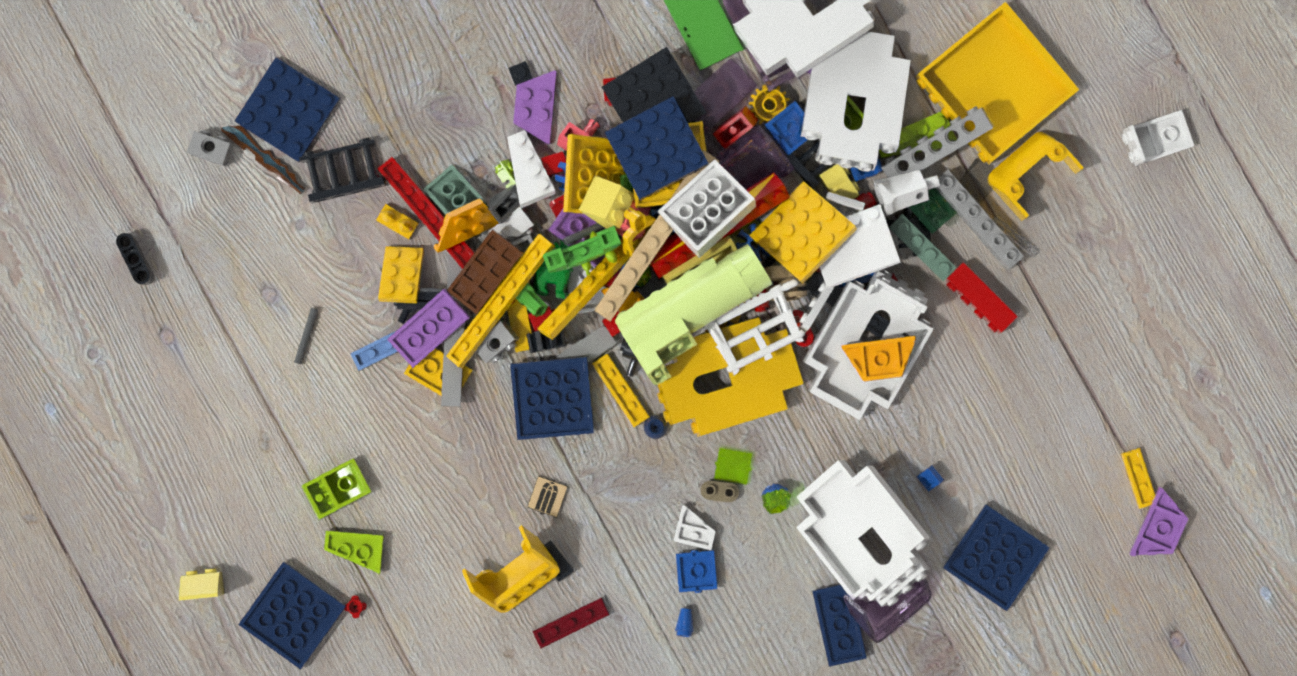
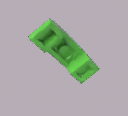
[543,226,621,273]

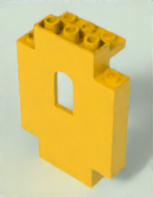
[657,317,804,437]

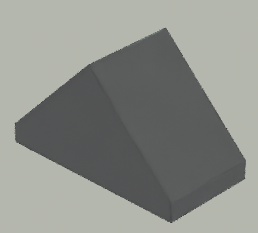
[488,184,520,224]

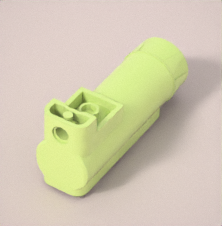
[615,244,772,385]

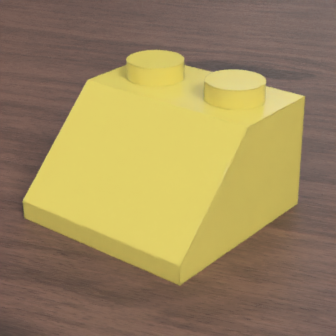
[579,176,634,229]
[179,568,224,601]

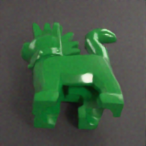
[533,237,574,299]

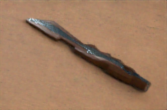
[221,126,305,195]

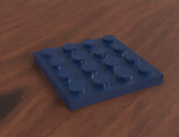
[235,57,340,162]
[605,97,709,201]
[510,356,594,440]
[942,504,1050,611]
[238,562,346,670]

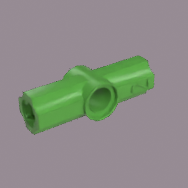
[516,283,548,318]

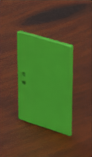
[663,0,744,71]

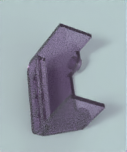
[843,577,932,643]

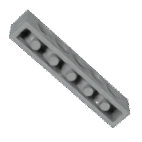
[881,106,994,178]
[935,170,1024,270]

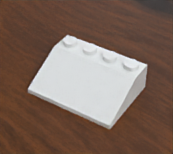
[658,160,756,258]
[820,205,901,289]

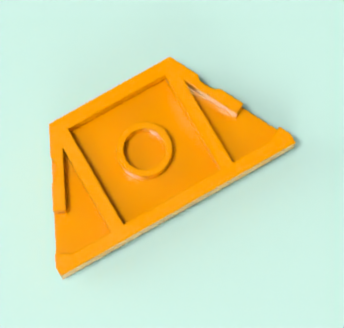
[434,198,499,253]
[841,336,916,382]

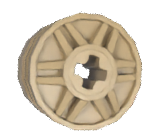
[764,265,807,302]

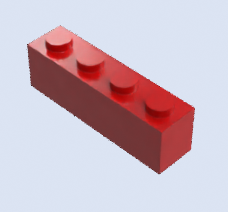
[946,262,1018,334]

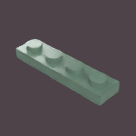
[889,214,957,282]

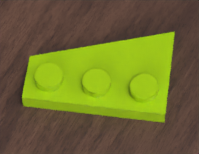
[324,531,384,574]

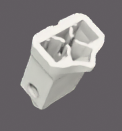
[874,170,940,216]

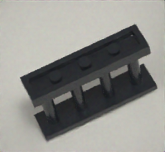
[762,101,831,189]
[299,138,386,204]

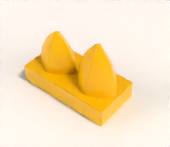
[376,204,419,240]

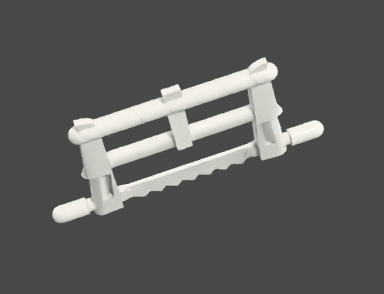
[691,279,805,375]

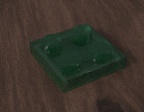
[909,188,957,234]

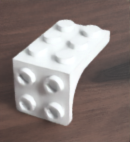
[1122,110,1194,166]

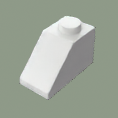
[490,207,535,238]

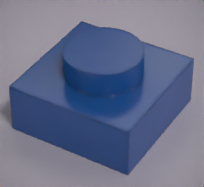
[917,465,944,492]

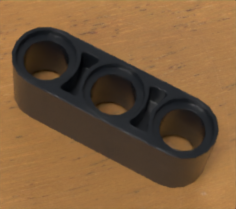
[116,233,154,285]

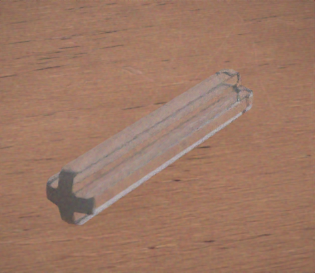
[992,215,1040,257]

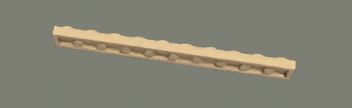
[594,150,720,322]

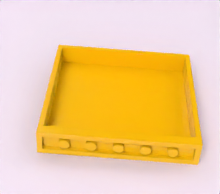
[916,2,1079,164]

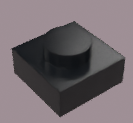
[508,61,533,87]

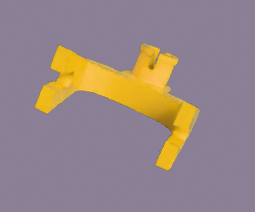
[623,207,656,257]

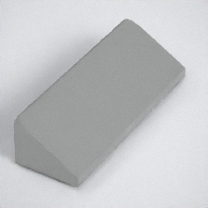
[557,325,617,363]

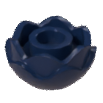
[644,415,668,439]

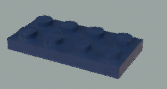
[812,584,867,667]

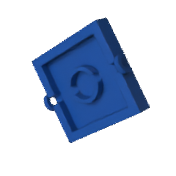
[765,101,808,155]
[676,550,717,593]

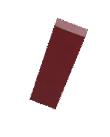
[532,597,610,649]

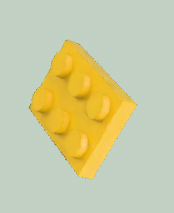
[378,246,424,303]

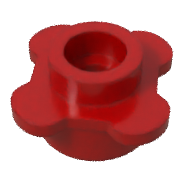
[344,595,367,618]

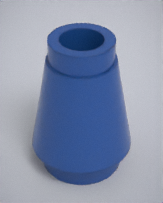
[675,608,694,637]

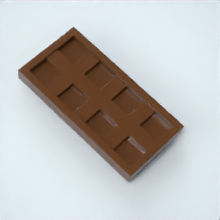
[447,229,524,314]

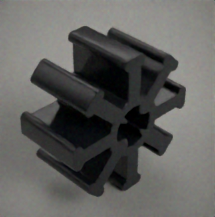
[526,328,567,353]

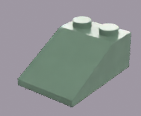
[423,165,489,215]

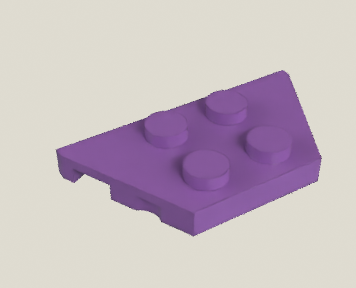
[513,71,557,145]
[1129,487,1188,556]

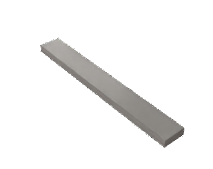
[441,254,466,407]

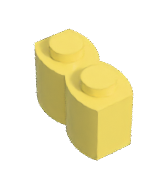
[819,164,860,199]

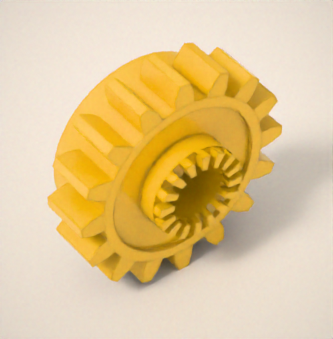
[748,84,790,125]

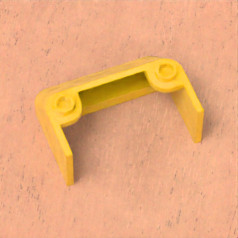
[987,132,1084,221]
[462,525,560,613]

